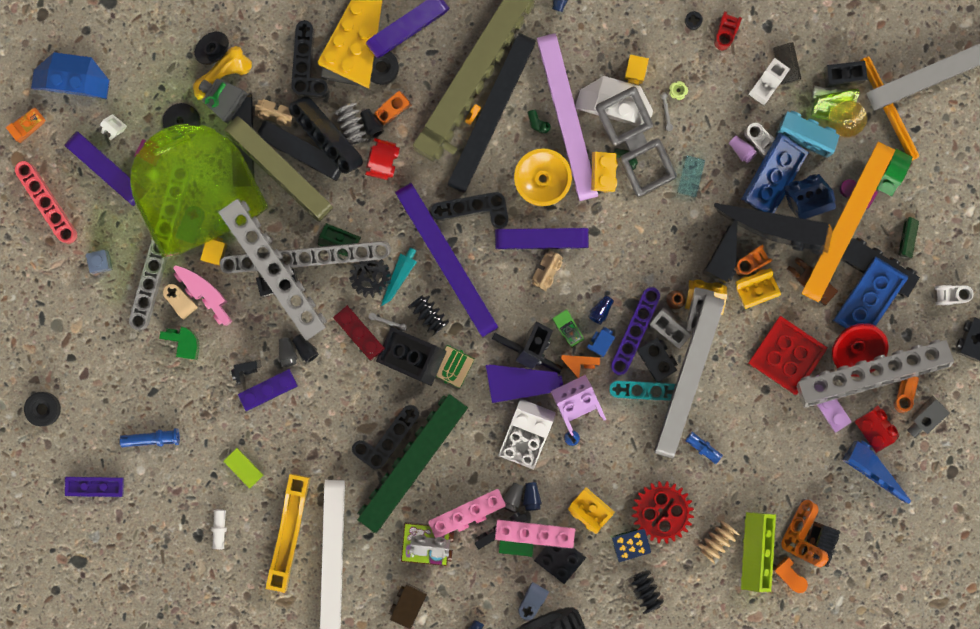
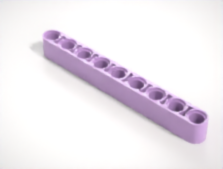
[537,33,598,201]

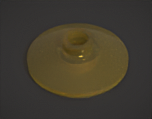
[829,101,867,137]

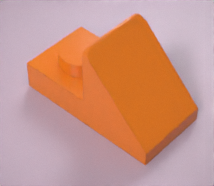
[561,355,600,378]

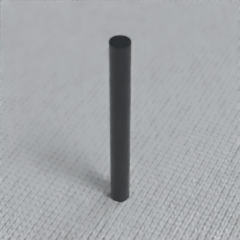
[492,333,563,374]

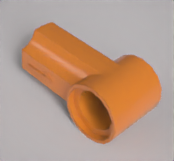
[894,377,919,413]

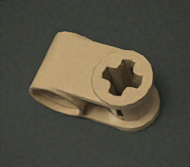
[163,284,198,320]

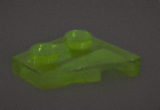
[811,89,860,125]

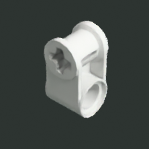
[744,123,775,158]
[935,285,974,305]

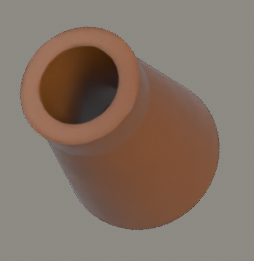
[666,290,685,309]

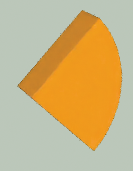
[465,104,481,125]

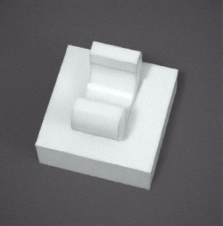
[100,114,127,140]

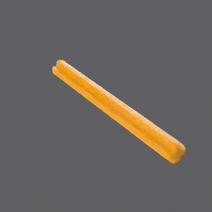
[860,56,919,161]

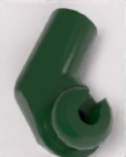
[527,110,551,134]
[614,148,638,170]

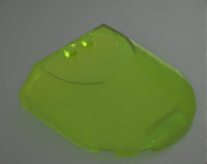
[130,124,268,258]

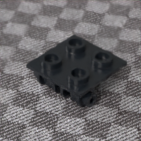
[534,545,586,584]

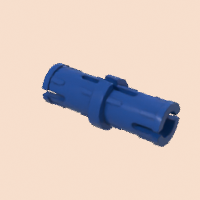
[685,431,723,465]

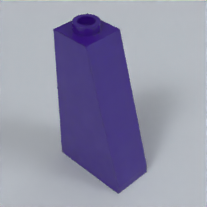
[486,364,563,403]

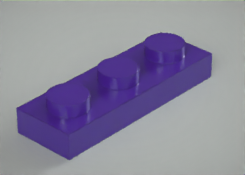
[238,369,298,411]
[65,477,124,497]

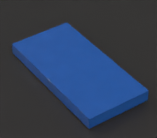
[741,133,809,213]
[833,256,908,329]

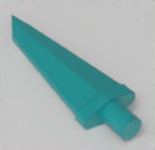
[380,247,417,307]

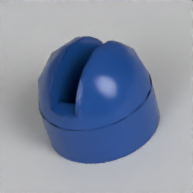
[564,431,580,446]

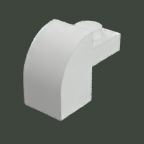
[749,58,790,105]

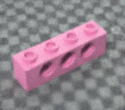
[495,520,575,548]

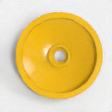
[514,149,572,206]

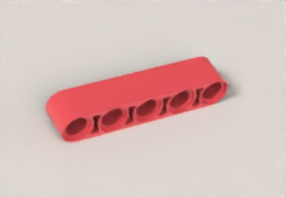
[15,161,77,244]

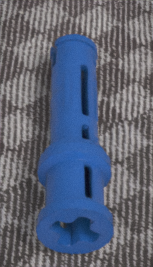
[120,428,180,448]

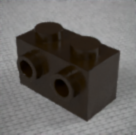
[388,583,428,629]

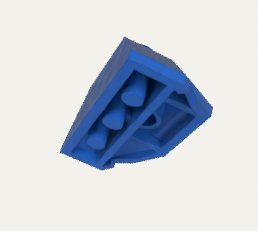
[31,52,110,99]

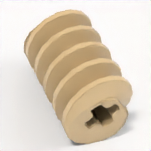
[699,521,740,564]

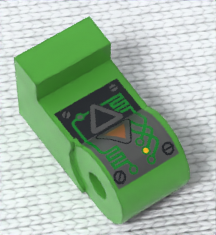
[552,309,584,348]

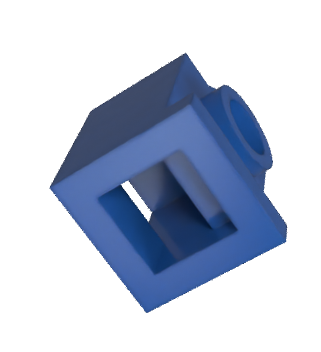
[586,326,615,357]

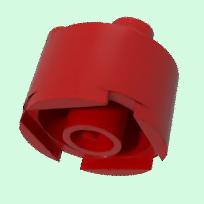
[365,138,400,180]

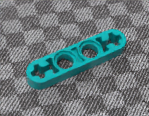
[609,381,676,401]

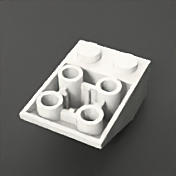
[498,398,556,470]

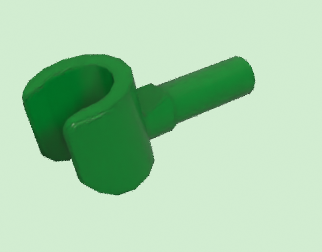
[205,82,226,108]

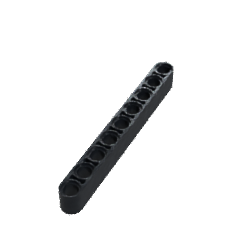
[447,33,537,194]

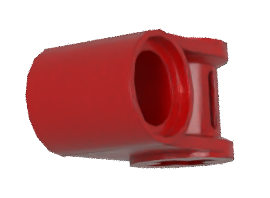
[714,11,742,50]

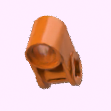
[734,244,773,276]

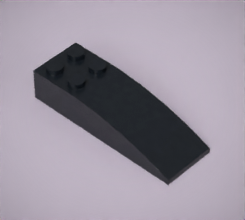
[714,203,833,255]

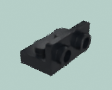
[231,360,262,384]

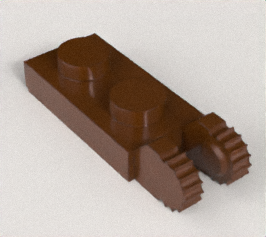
[786,257,838,306]

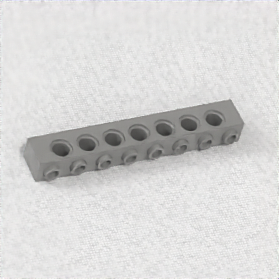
[218,199,327,341]
[797,339,954,408]

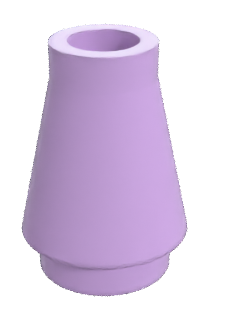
[729,136,757,163]

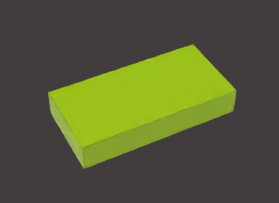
[223,448,264,489]

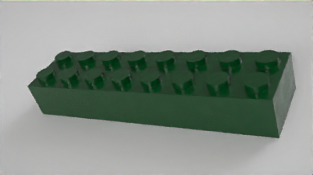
[357,394,469,534]

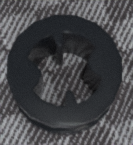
[685,11,702,30]

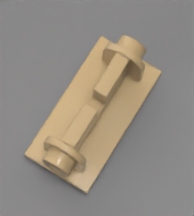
[255,99,293,127]
[532,250,563,292]

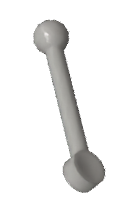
[660,92,673,132]
[369,313,407,331]

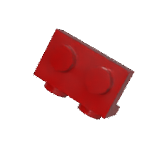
[854,405,899,453]

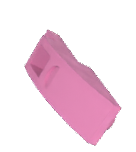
[173,266,232,326]

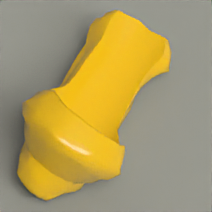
[193,46,252,100]

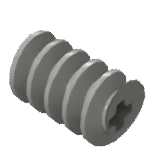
[335,102,368,145]

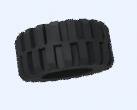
[516,607,586,629]

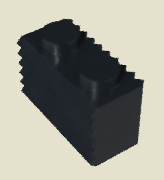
[802,522,841,567]

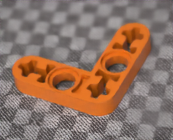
[781,500,828,567]

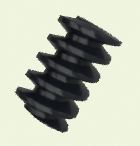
[408,295,449,336]
[628,570,664,614]

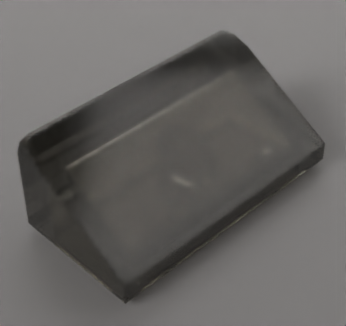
[773,42,801,85]

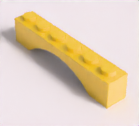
[266,474,311,593]

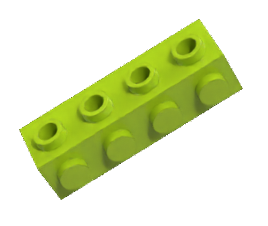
[741,512,776,592]

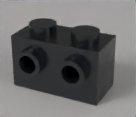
[515,321,553,370]

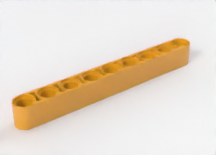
[801,141,895,303]

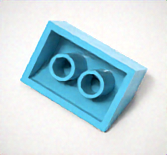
[775,111,840,158]

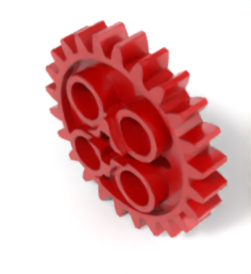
[631,481,694,544]

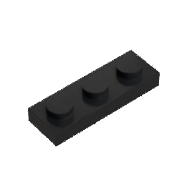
[475,512,528,550]

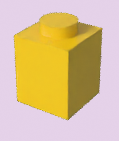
[624,54,649,85]
[200,236,227,266]

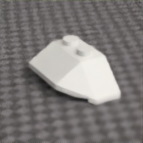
[575,76,653,126]

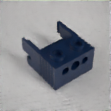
[784,174,836,219]

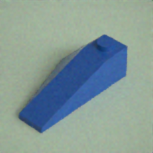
[842,440,911,504]

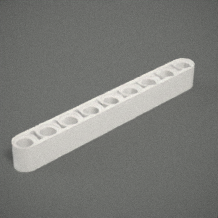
[320,480,345,629]

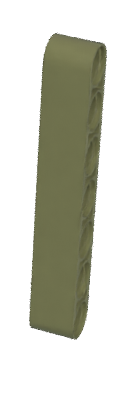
[224,116,333,222]

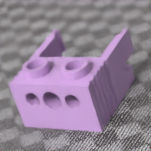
[550,375,606,436]

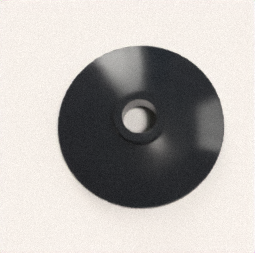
[194,31,229,65]
[162,103,201,141]

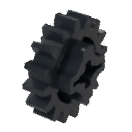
[349,259,391,298]

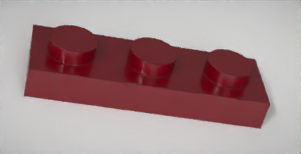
[333,305,385,361]

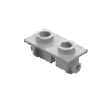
[410,535,450,558]

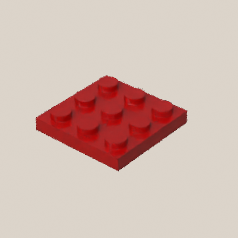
[747,316,828,396]

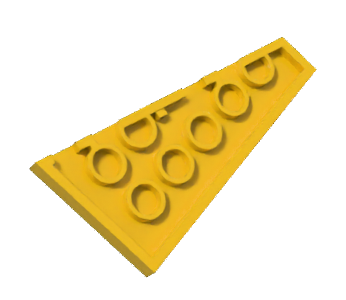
[318,0,383,89]

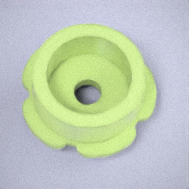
[669,81,688,100]

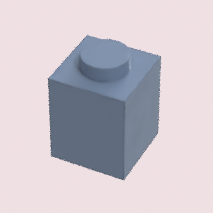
[86,250,113,274]

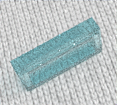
[677,155,705,198]

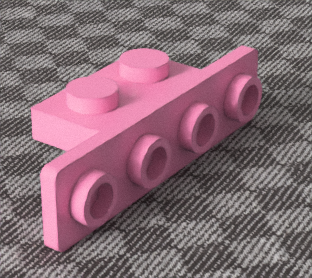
[429,489,506,538]

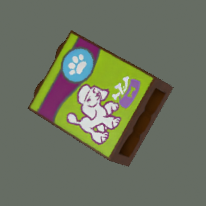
[401,522,454,566]

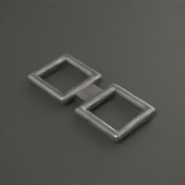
[596,86,677,197]

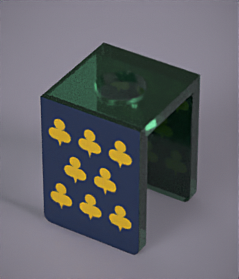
[611,529,651,562]

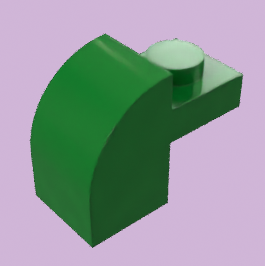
[876,148,912,197]
[159,327,200,360]

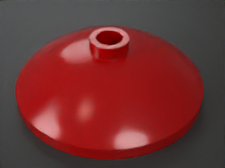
[832,323,889,377]

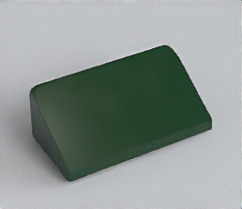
[898,217,919,258]
[317,223,361,257]

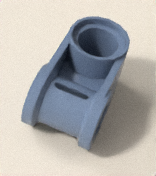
[518,582,549,620]

